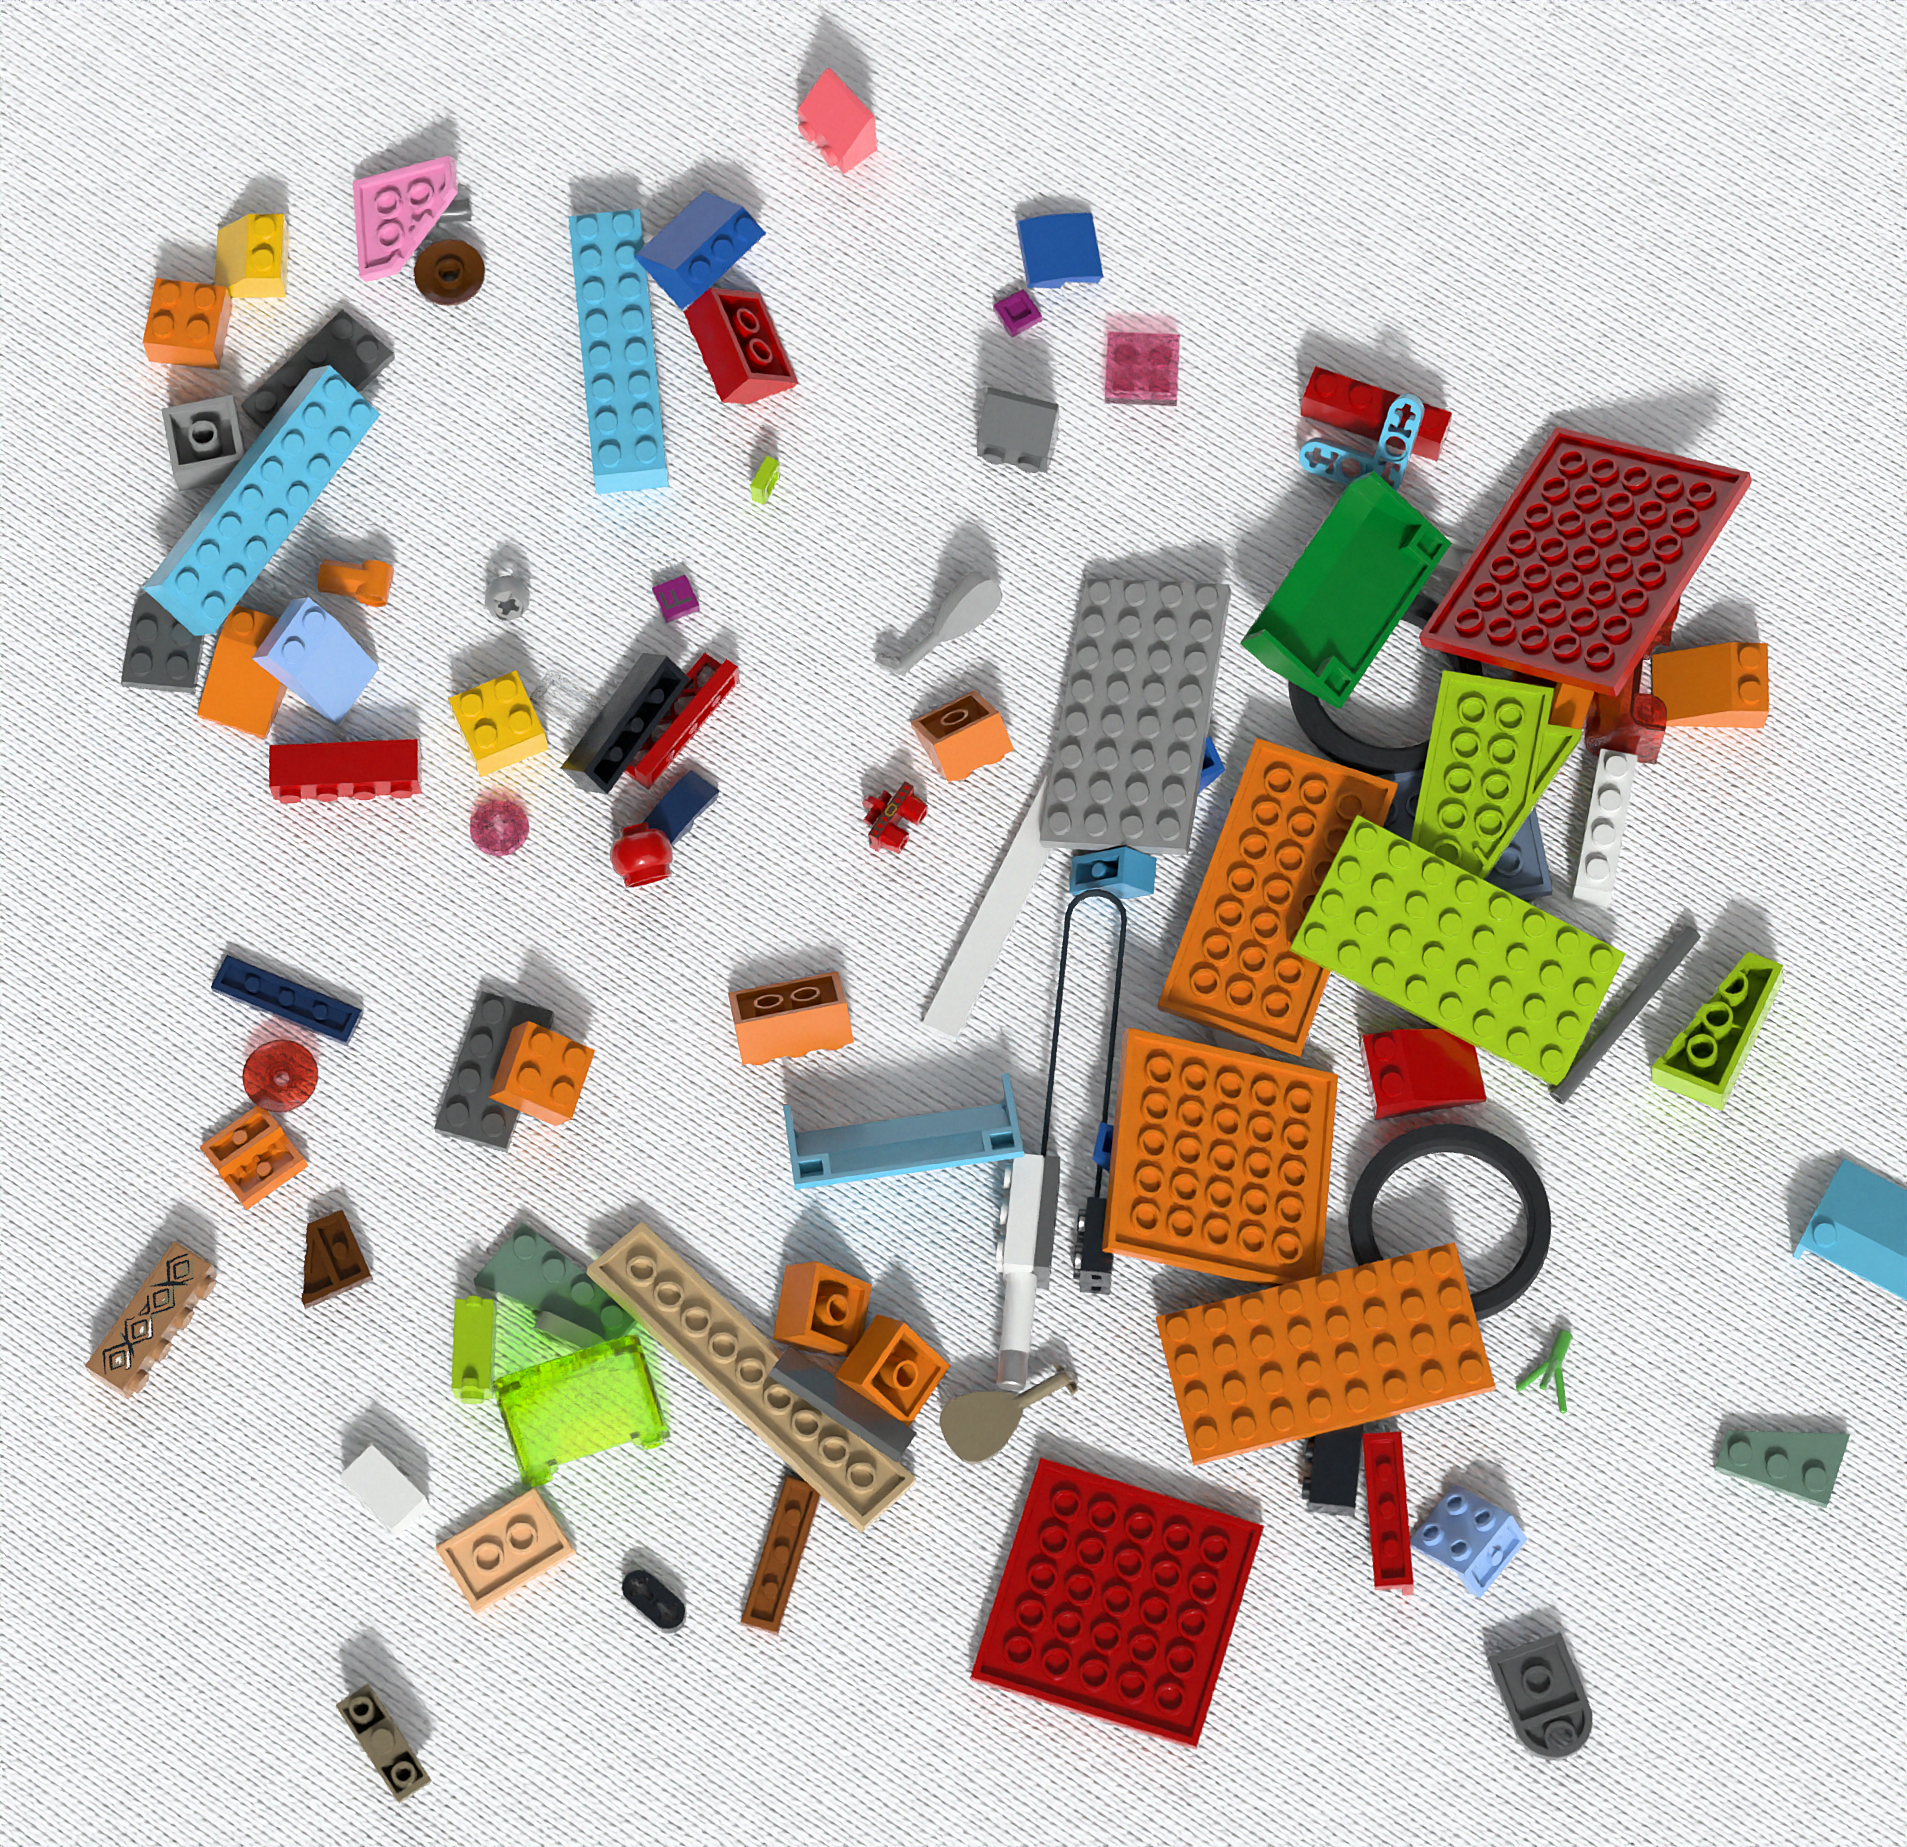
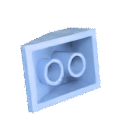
[252,597,379,726]

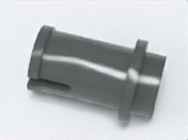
[435,198,472,227]

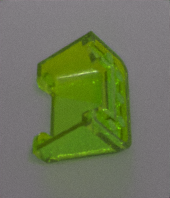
[491,1335,671,1487]

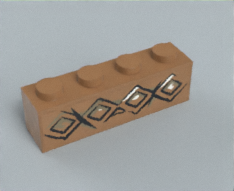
[85,1241,217,1400]

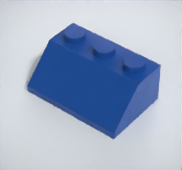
[633,191,766,311]

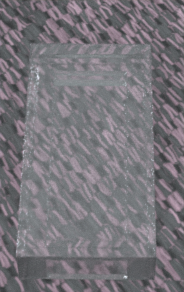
[529,668,606,734]

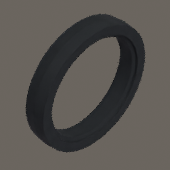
[1288,594,1484,776]
[1348,1124,1551,1321]

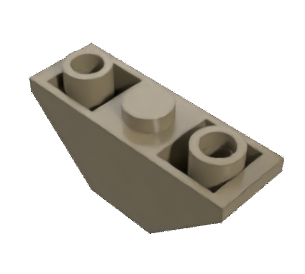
[335,1683,432,1804]

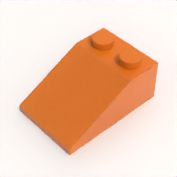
[197,605,288,739]
[1652,642,1769,728]

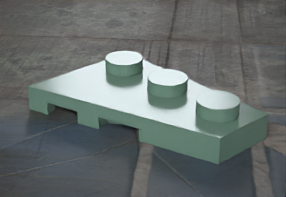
[1714,1431,1850,1509]

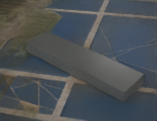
[769,1346,917,1463]

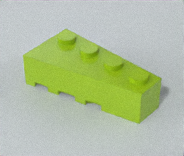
[1652,951,1783,1111]

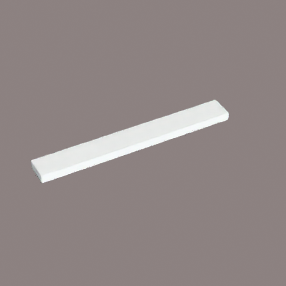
[922,769,1053,1042]

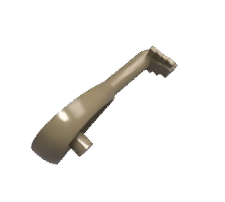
[939,1363,1079,1465]

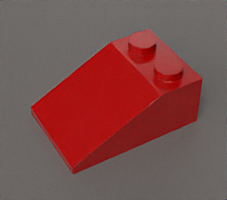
[1360,1029,1487,1121]

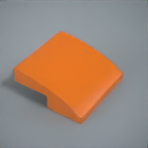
[199,1103,308,1210]

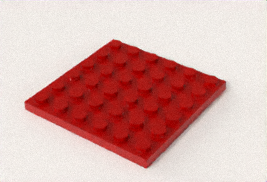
[970,1457,1264,1750]

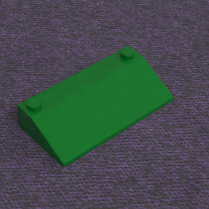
[1240,471,1452,709]

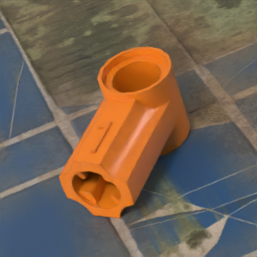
[317,559,395,607]

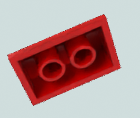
[683,287,799,405]

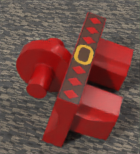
[862,781,928,854]

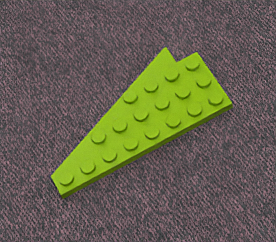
[1411,670,1582,880]

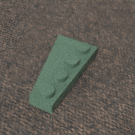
[473,1223,638,1349]

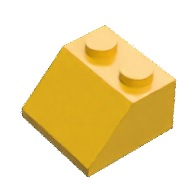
[215,214,289,298]

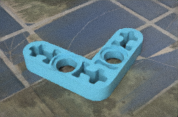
[1299,394,1424,491]

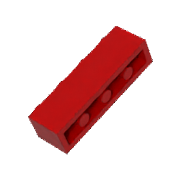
[1301,366,1452,462]
[269,739,422,804]

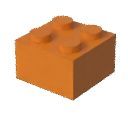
[142,278,232,370]
[488,1021,595,1126]

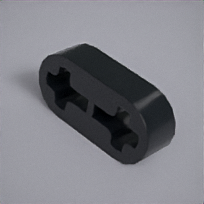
[621,1570,687,1634]

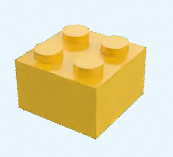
[448,670,548,778]

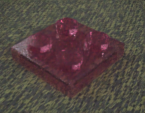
[1105,332,1180,406]

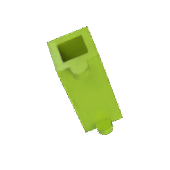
[451,1296,497,1404]

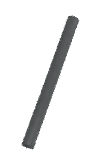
[1549,926,1701,1105]

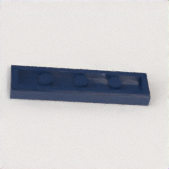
[211,955,364,1047]

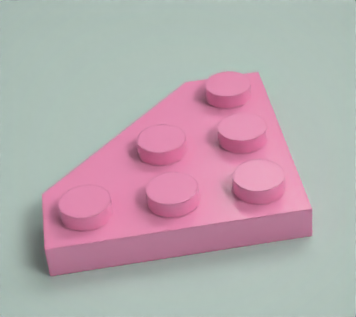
[352,155,458,282]

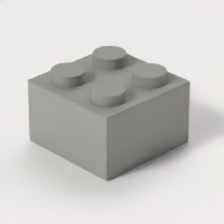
[161,395,246,492]

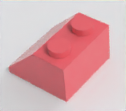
[797,67,877,174]

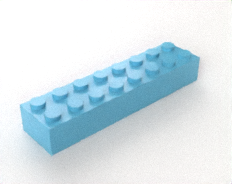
[568,209,669,494]
[142,365,381,636]

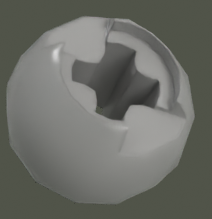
[484,575,531,621]

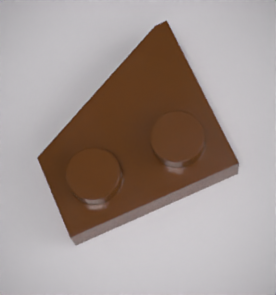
[301,1209,373,1310]

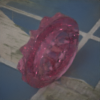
[470,798,529,856]

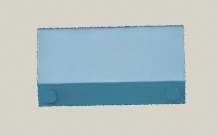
[783,1073,1024,1190]
[1793,1159,1907,1301]

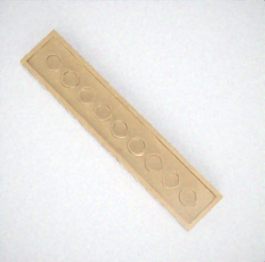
[586,1221,917,1533]

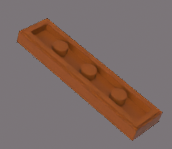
[740,1475,822,1636]

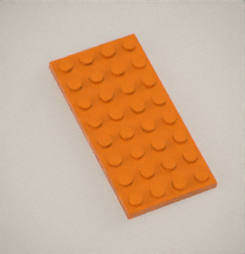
[1157,738,1398,1057]
[1155,1242,1496,1466]

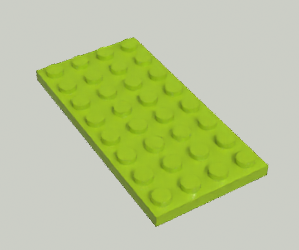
[1288,815,1626,1087]

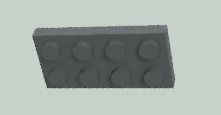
[241,309,395,429]
[434,991,554,1153]

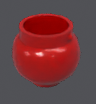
[610,822,673,888]

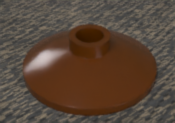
[413,240,485,306]

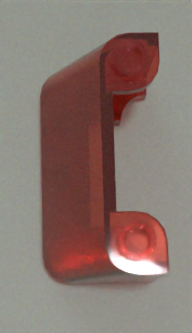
[1584,596,1681,765]

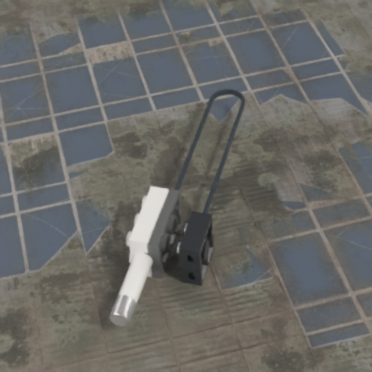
[996,889,1127,1391]

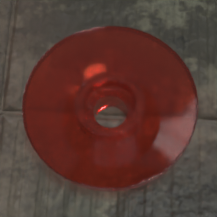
[242,1039,318,1113]

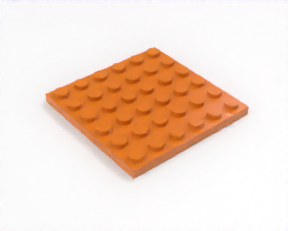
[1102,1028,1338,1287]

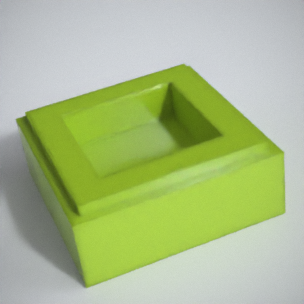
[750,456,780,505]

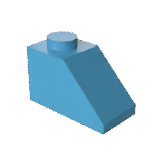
[1069,847,1157,899]

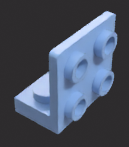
[1410,1485,1527,1598]

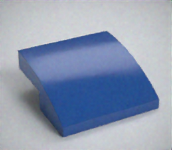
[1016,213,1104,289]

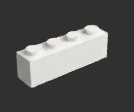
[1571,749,1638,908]

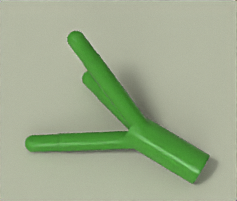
[1516,1330,1573,1414]

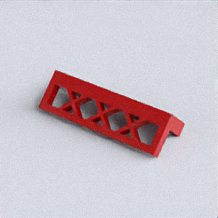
[624,652,740,790]
[1362,1431,1414,1596]

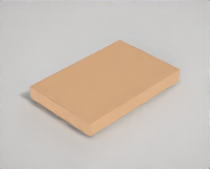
[435,1486,576,1615]

